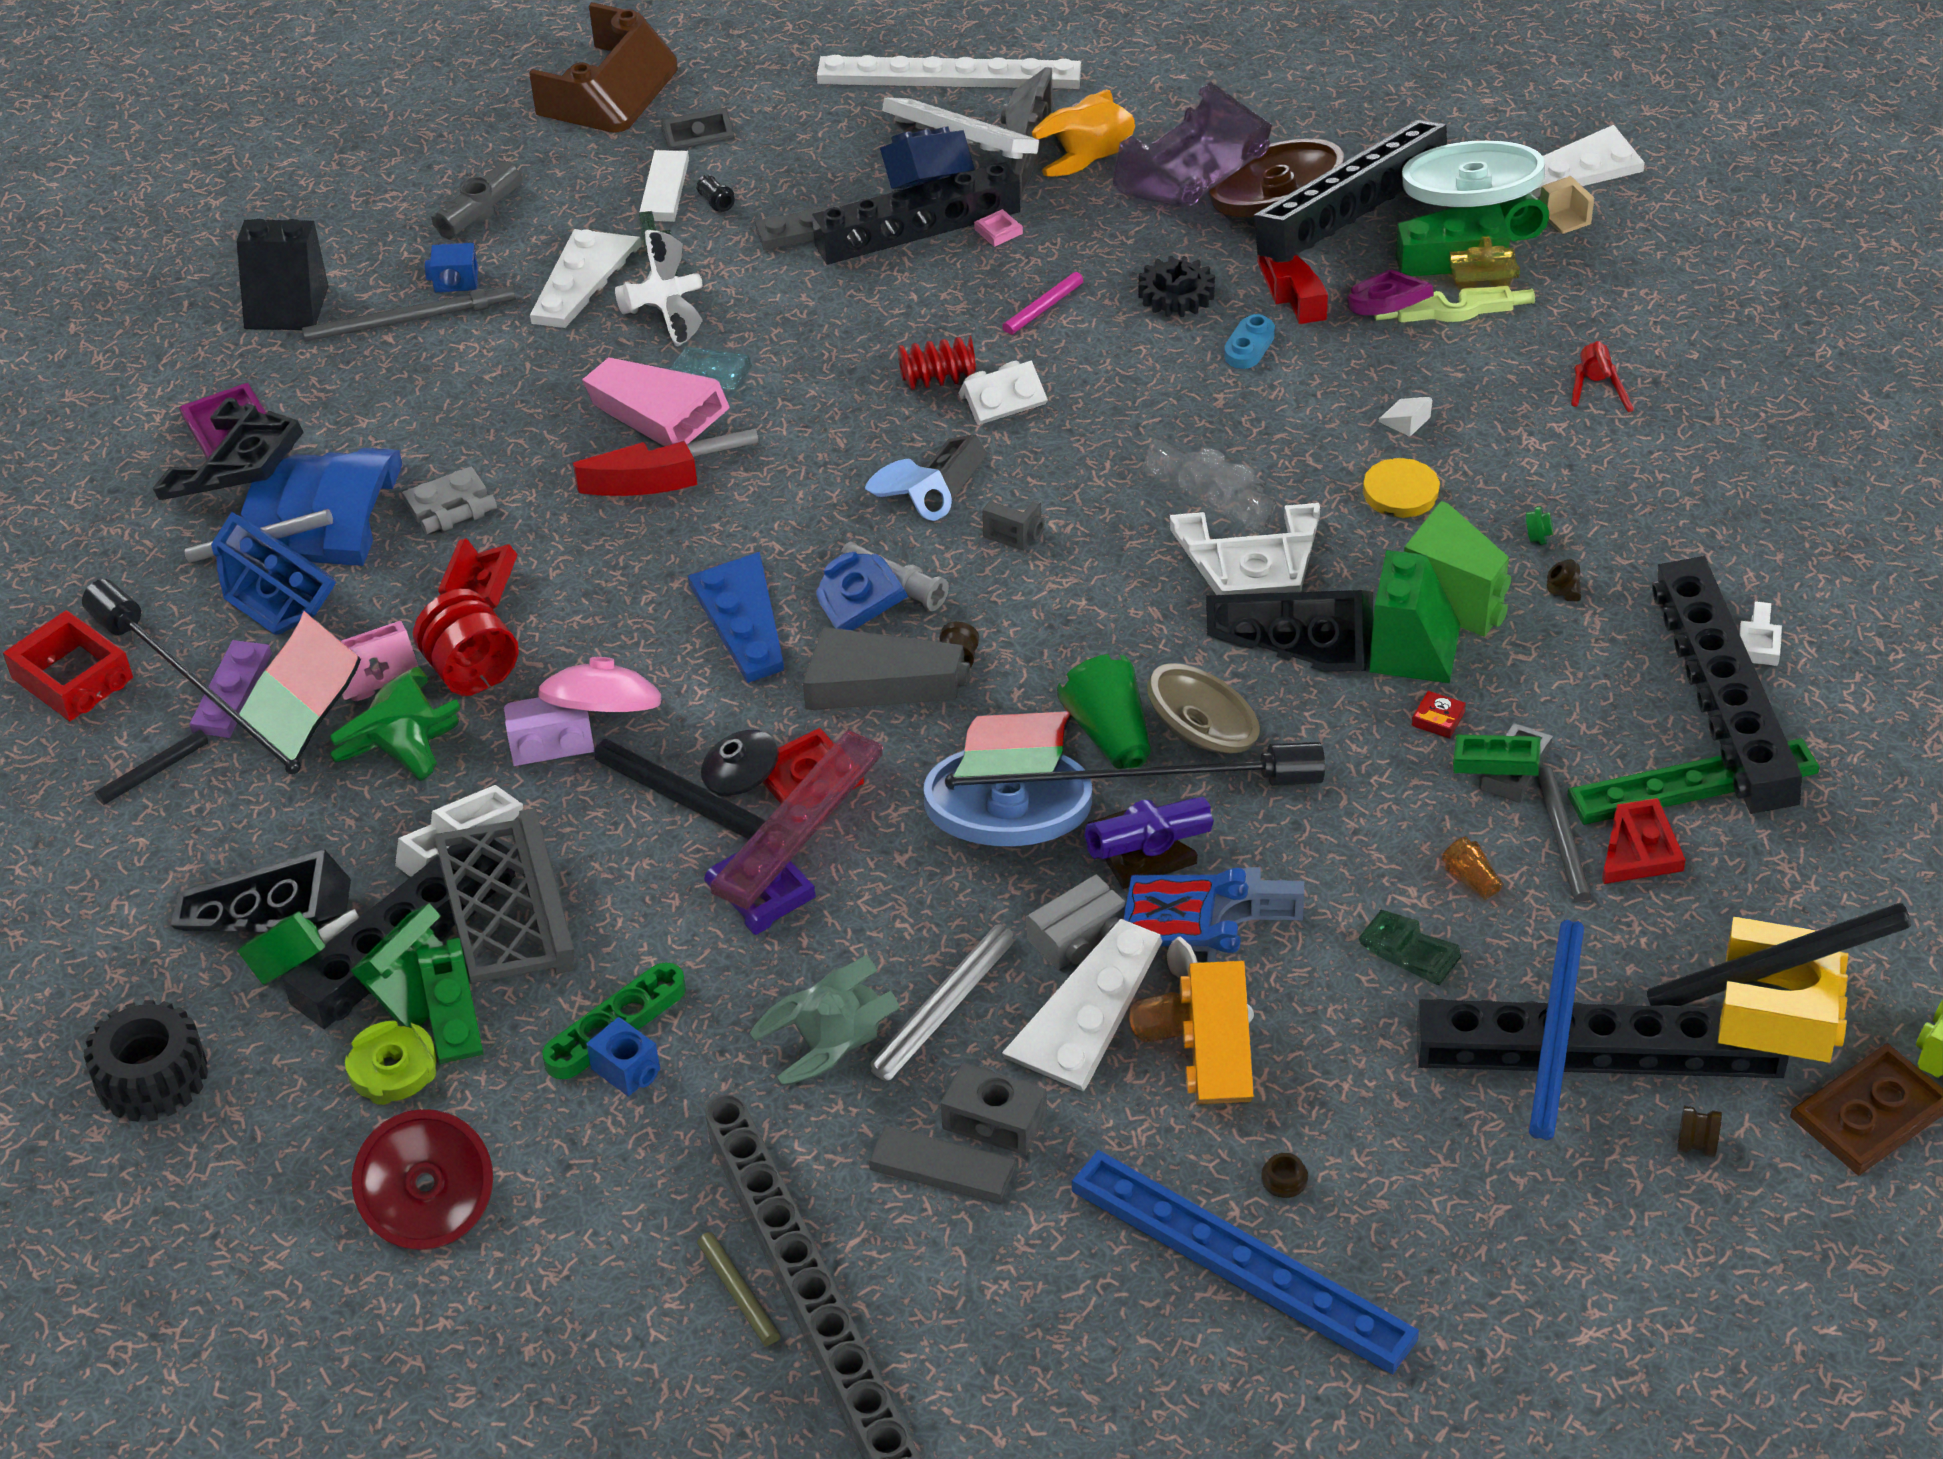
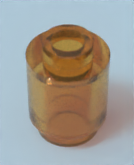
[1129,992,1191,1043]

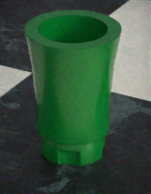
[1500,192,1550,242]

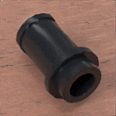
[696,175,735,212]

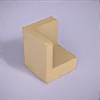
[1540,176,1594,234]

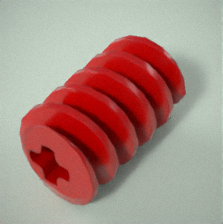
[898,336,976,390]

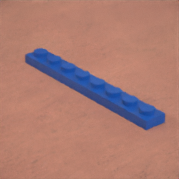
[1072,1150,1419,1375]

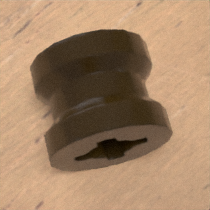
[939,621,979,668]
[1677,1105,1722,1158]

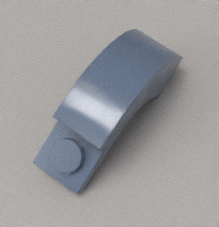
[1191,867,1304,963]

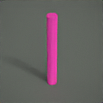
[1002,272,1083,335]

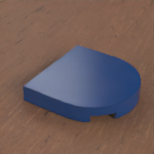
[816,551,908,631]

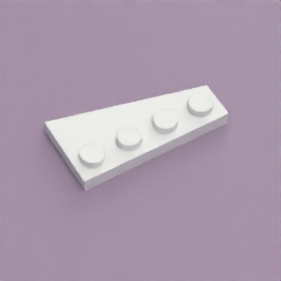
[530,229,641,328]
[1002,919,1162,1091]

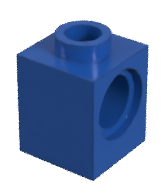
[425,243,479,293]
[586,1017,660,1097]

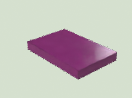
[179,383,266,460]

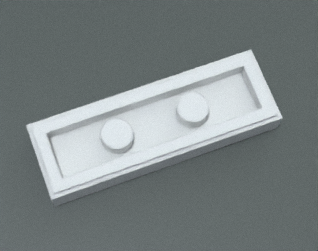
[640,150,689,222]

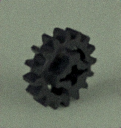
[1138,256,1215,317]

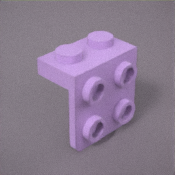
[504,697,594,766]

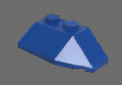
[211,512,337,635]

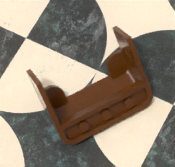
[529,2,678,133]

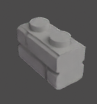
[1026,874,1126,970]

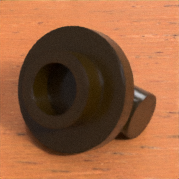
[1547,559,1581,601]

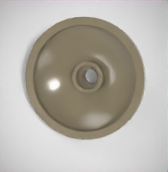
[1147,663,1260,754]

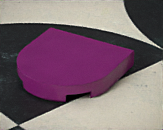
[1347,269,1434,315]

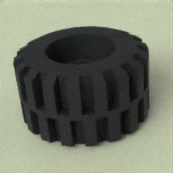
[84,1000,208,1122]

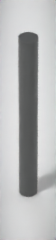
[1537,767,1591,902]

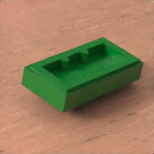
[1453,734,1541,776]

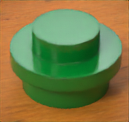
[1526,506,1554,545]

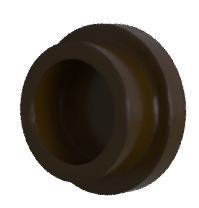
[1261,1153,1308,1198]

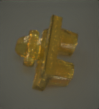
[1449,236,1520,291]

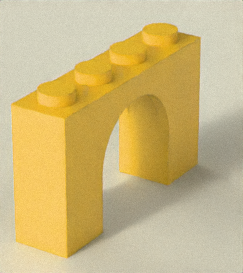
[1718,917,1848,1063]

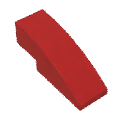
[1257,255,1328,324]
[573,441,698,496]

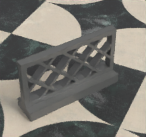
[434,808,574,984]

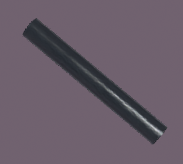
[95,730,208,805]

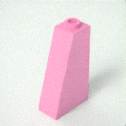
[582,357,730,446]

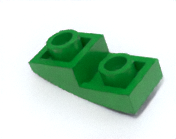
[237,911,326,985]

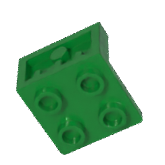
[350,903,468,1028]

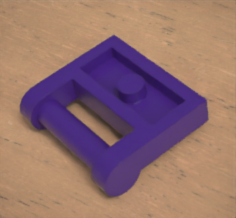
[704,836,816,935]

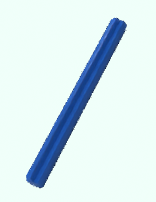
[1529,919,1584,1141]

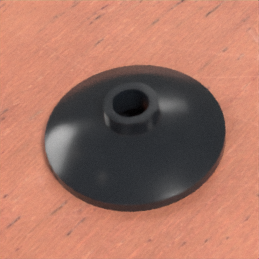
[701,729,779,796]

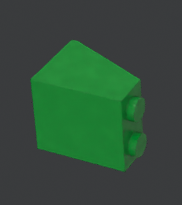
[1369,550,1461,684]

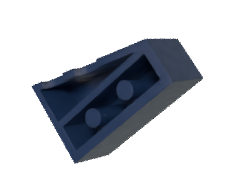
[880,126,975,189]

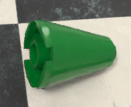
[1057,654,1151,769]

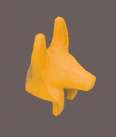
[1032,89,1135,177]

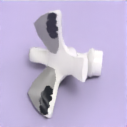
[615,230,703,346]

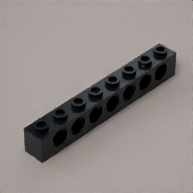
[1254,120,1447,262]
[1652,556,1802,814]
[1416,999,1789,1078]

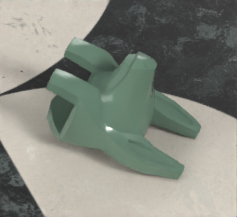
[750,954,901,1085]

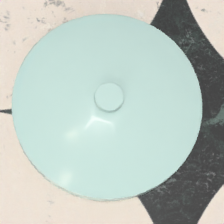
[1402,141,1545,207]

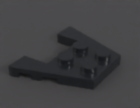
[153,398,304,500]

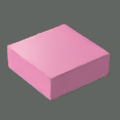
[974,209,1023,247]

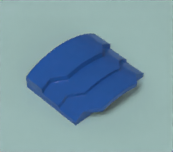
[241,448,402,566]

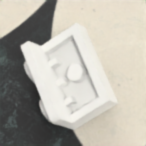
[958,361,1048,425]

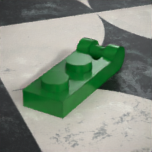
[416,937,484,1064]

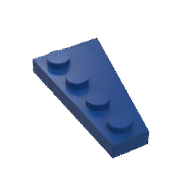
[688,552,784,683]

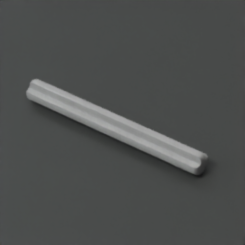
[870,924,1014,1081]

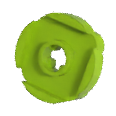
[345,1021,437,1105]

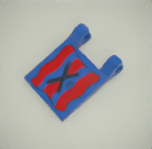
[1123,868,1249,953]

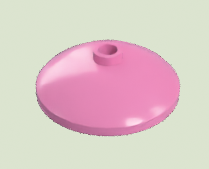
[538,657,661,712]

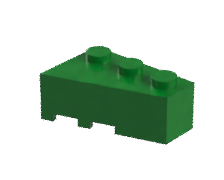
[1395,203,1510,276]

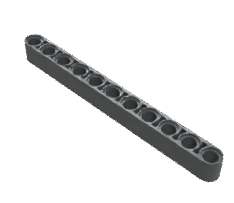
[705,1094,922,1459]

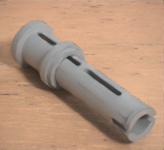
[840,542,949,611]

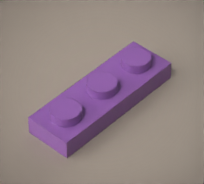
[189,640,272,738]

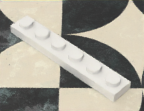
[882,98,1039,159]

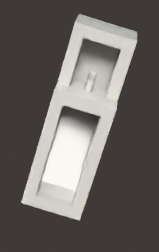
[395,785,523,877]

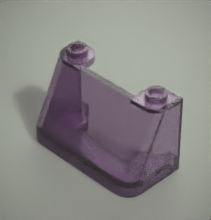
[1113,82,1272,207]

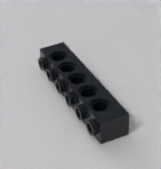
[812,162,1020,265]
[282,826,516,1030]

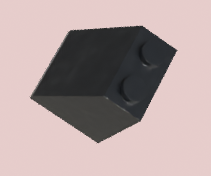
[236,218,329,330]

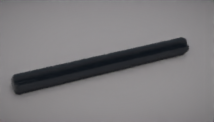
[594,739,798,858]
[1647,903,1911,1006]

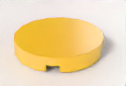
[1363,458,1440,518]

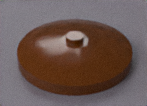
[1208,139,1345,217]

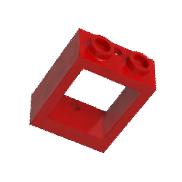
[3,610,133,722]

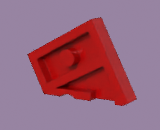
[1602,798,1686,884]

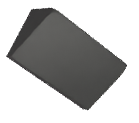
[661,107,735,151]
[925,434,987,499]

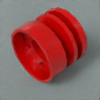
[413,589,519,696]

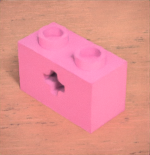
[341,621,418,701]

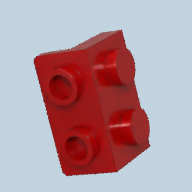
[438,538,518,610]

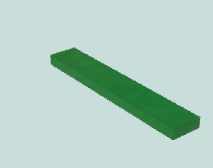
[1567,738,1820,825]

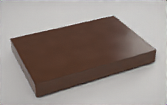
[1790,1043,1943,1176]

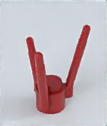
[1571,341,1634,412]

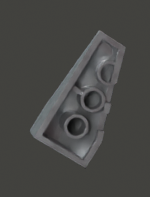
[1001,67,1053,201]

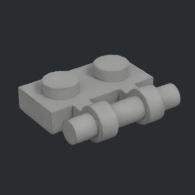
[402,466,497,535]

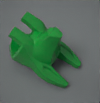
[330,666,460,781]

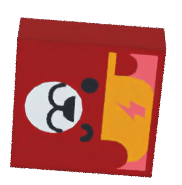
[1412,691,1466,739]

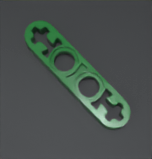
[542,962,686,1080]

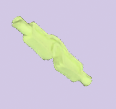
[1374,286,1535,322]

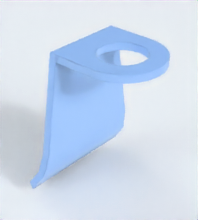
[865,459,952,521]

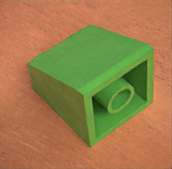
[1404,501,1511,637]

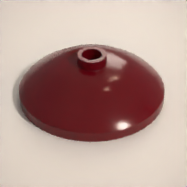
[352,1109,494,1250]

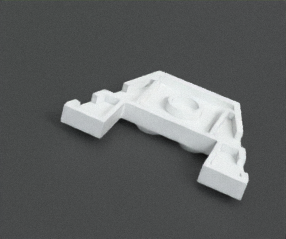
[1170,503,1320,595]

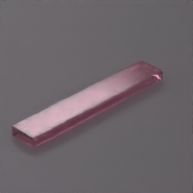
[711,730,883,910]

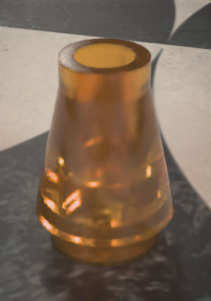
[1442,837,1504,900]

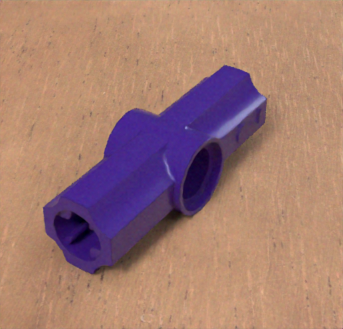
[1084,797,1214,860]

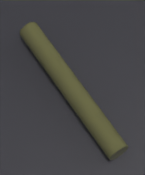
[697,1232,781,1347]

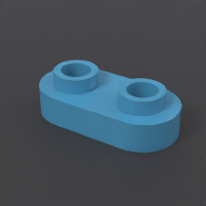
[1224,314,1275,369]

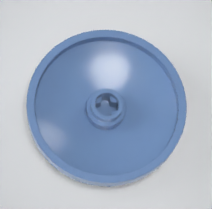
[924,750,1092,846]

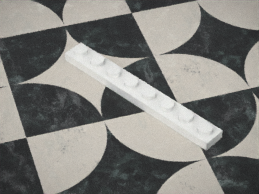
[817,55,1081,89]

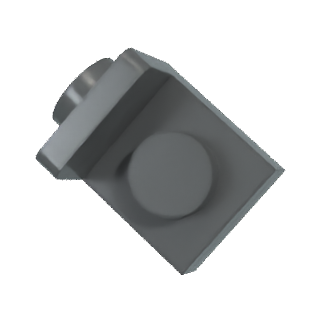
[982,500,1045,551]

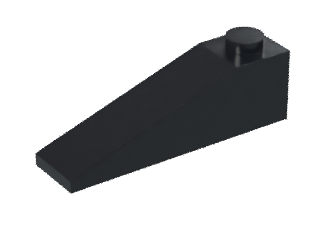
[1206,590,1374,672]
[171,849,351,932]

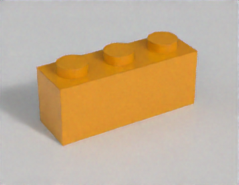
[1180,961,1254,1105]

